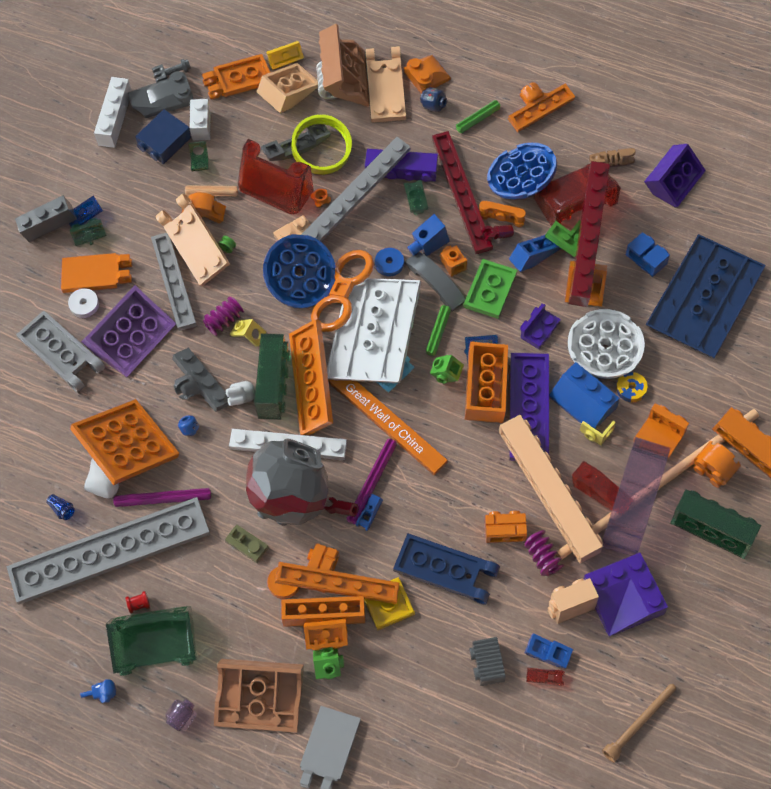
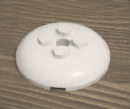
[568,309,645,379]

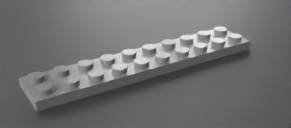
[6,497,210,604]

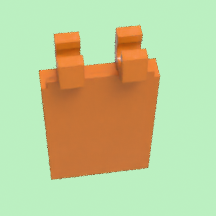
[202,54,271,100]
[61,253,132,293]

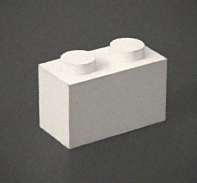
[190,99,211,141]

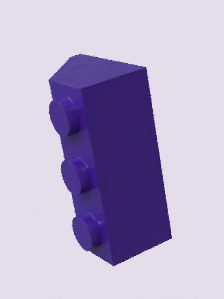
[644,144,706,207]

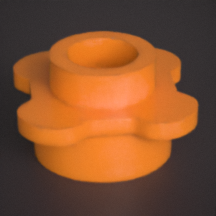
[311,189,331,207]

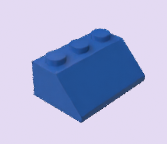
[549,362,620,429]

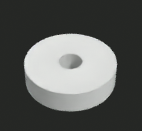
[68,288,99,318]

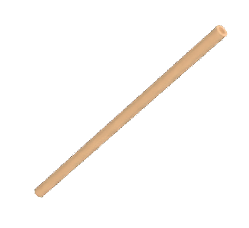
[556,409,759,560]

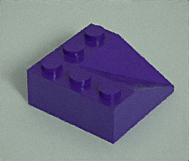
[584,553,668,637]

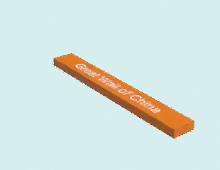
[328,379,448,475]

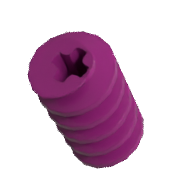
[203,296,244,336]
[525,530,564,576]

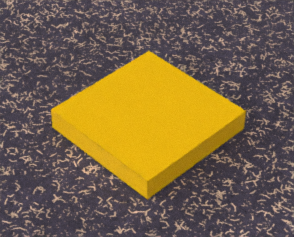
[364,577,415,631]

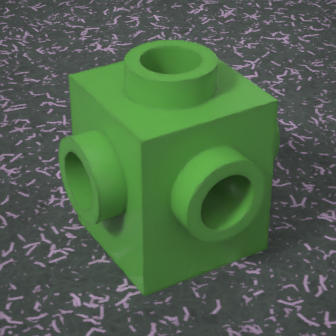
[430,355,464,384]
[313,647,344,679]

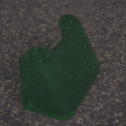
[106,606,197,676]

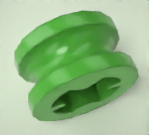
[218,236,236,253]

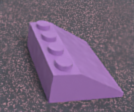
[81,286,176,377]

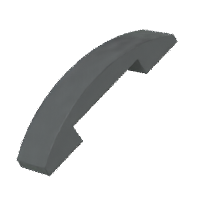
[261,124,331,161]
[404,252,465,312]

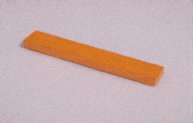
[275,562,400,604]

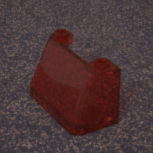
[238,139,314,214]
[534,163,621,226]

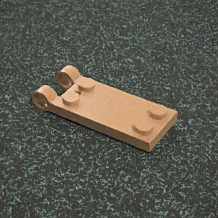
[366,46,406,123]
[156,193,230,286]

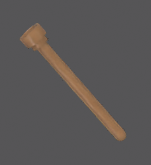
[602,684,676,763]

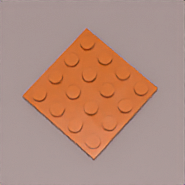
[70,399,179,485]

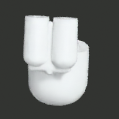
[226,381,256,406]

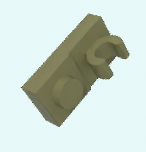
[225,525,269,563]

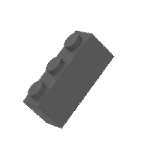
[15,195,77,242]

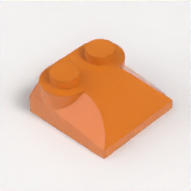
[403,55,451,94]

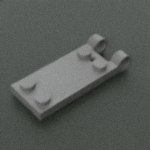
[16,311,106,393]

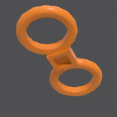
[311,250,374,332]

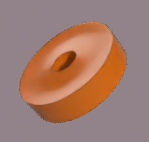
[267,567,300,599]

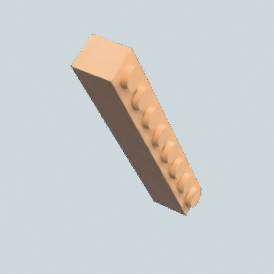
[499,415,603,564]

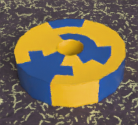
[616,372,648,402]

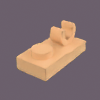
[273,215,311,241]

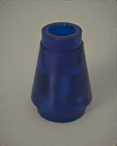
[46,494,75,520]

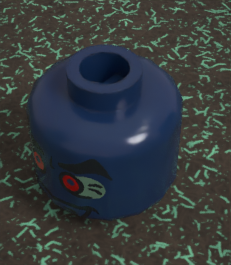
[420,87,447,112]

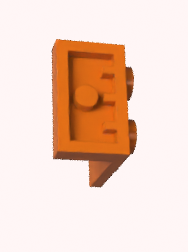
[304,619,348,650]

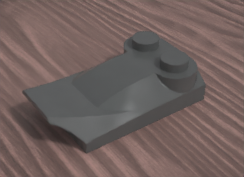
[128,71,194,118]

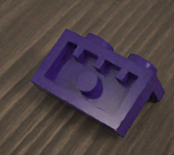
[520,303,561,349]

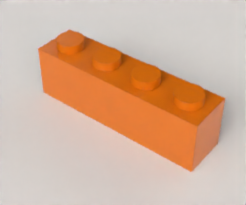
[712,407,771,478]
[281,596,366,627]

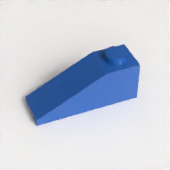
[509,235,562,272]

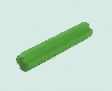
[456,100,501,133]
[426,305,451,356]

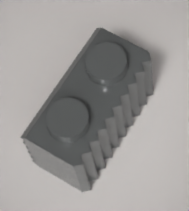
[469,637,506,686]

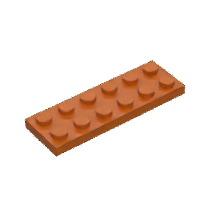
[289,319,333,436]

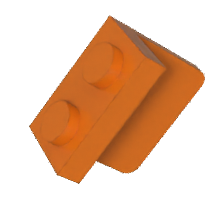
[634,403,689,461]

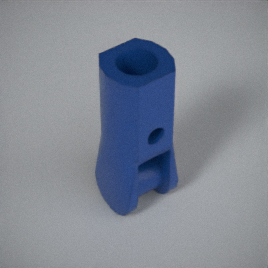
[356,494,383,531]

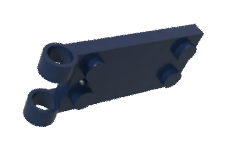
[393,533,500,605]

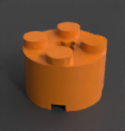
[694,441,741,488]

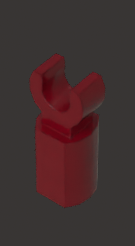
[481,225,514,241]
[324,497,359,517]

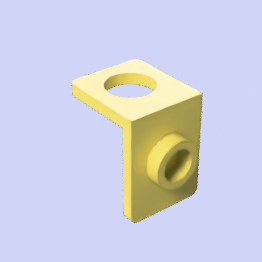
[230,319,266,346]
[580,421,616,445]

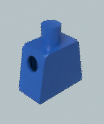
[407,214,450,256]

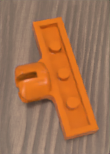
[508,82,575,133]

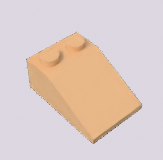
[257,63,318,113]

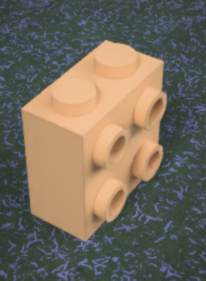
[548,578,599,624]

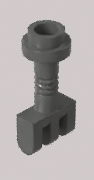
[152,59,191,82]

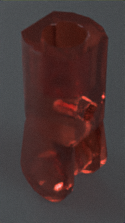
[526,667,565,686]

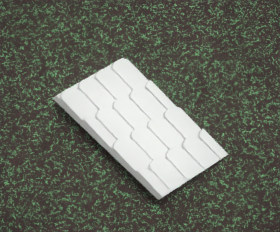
[327,278,421,383]

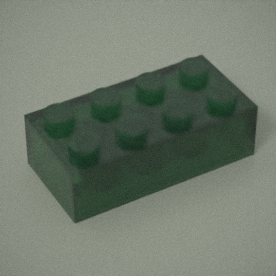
[254,333,290,420]
[670,489,761,559]

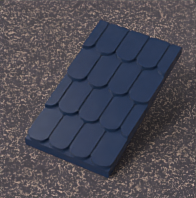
[645,234,766,358]

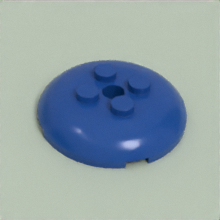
[487,143,557,200]
[263,234,336,308]

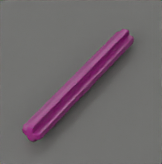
[347,438,397,525]
[113,488,211,507]

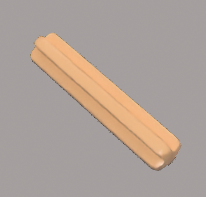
[185,185,238,197]

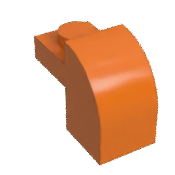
[182,192,226,224]

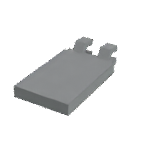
[300,706,361,789]

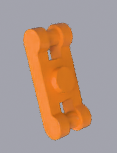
[479,201,526,227]

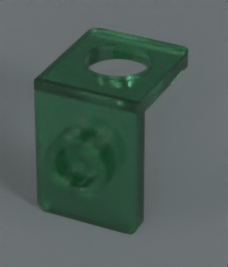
[188,141,209,172]

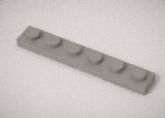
[151,233,197,331]

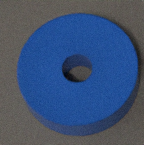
[375,248,404,277]

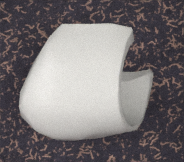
[84,458,119,498]

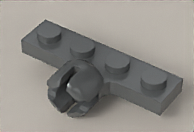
[172,347,229,412]

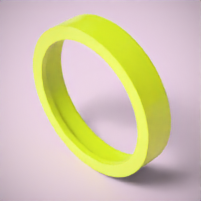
[291,115,352,175]

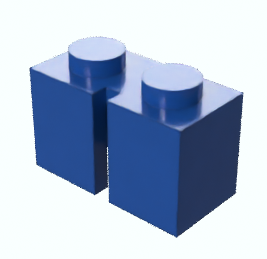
[625,232,670,277]

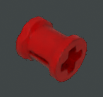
[125,591,150,614]

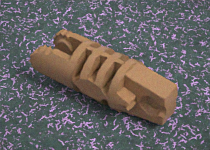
[589,148,636,167]

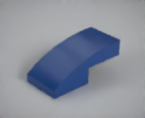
[524,633,573,669]

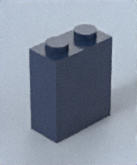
[135,110,192,165]

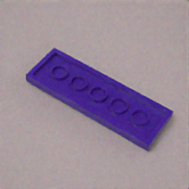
[509,353,549,461]

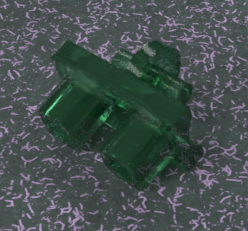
[404,180,428,215]
[69,218,107,246]

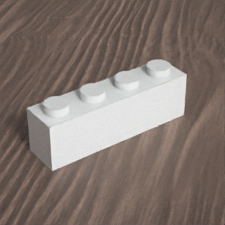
[94,77,132,148]

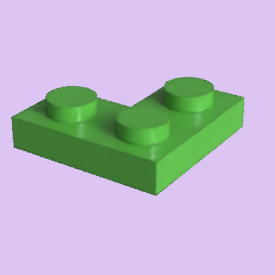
[545,220,581,257]

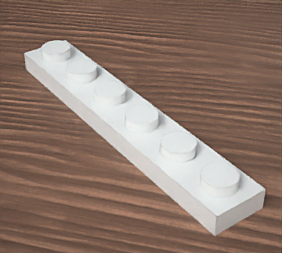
[229,429,347,460]

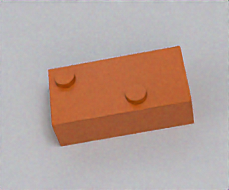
[465,342,508,423]

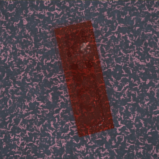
[572,461,634,516]

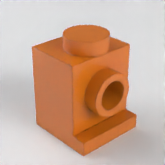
[440,245,467,277]

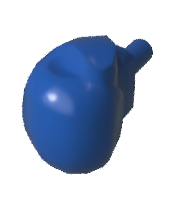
[80,679,116,703]

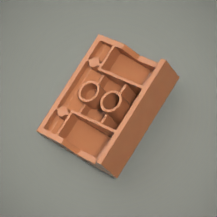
[319,24,370,106]
[214,659,304,732]

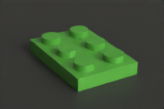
[463,259,517,319]

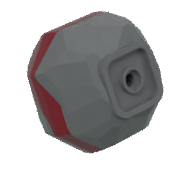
[246,438,328,526]

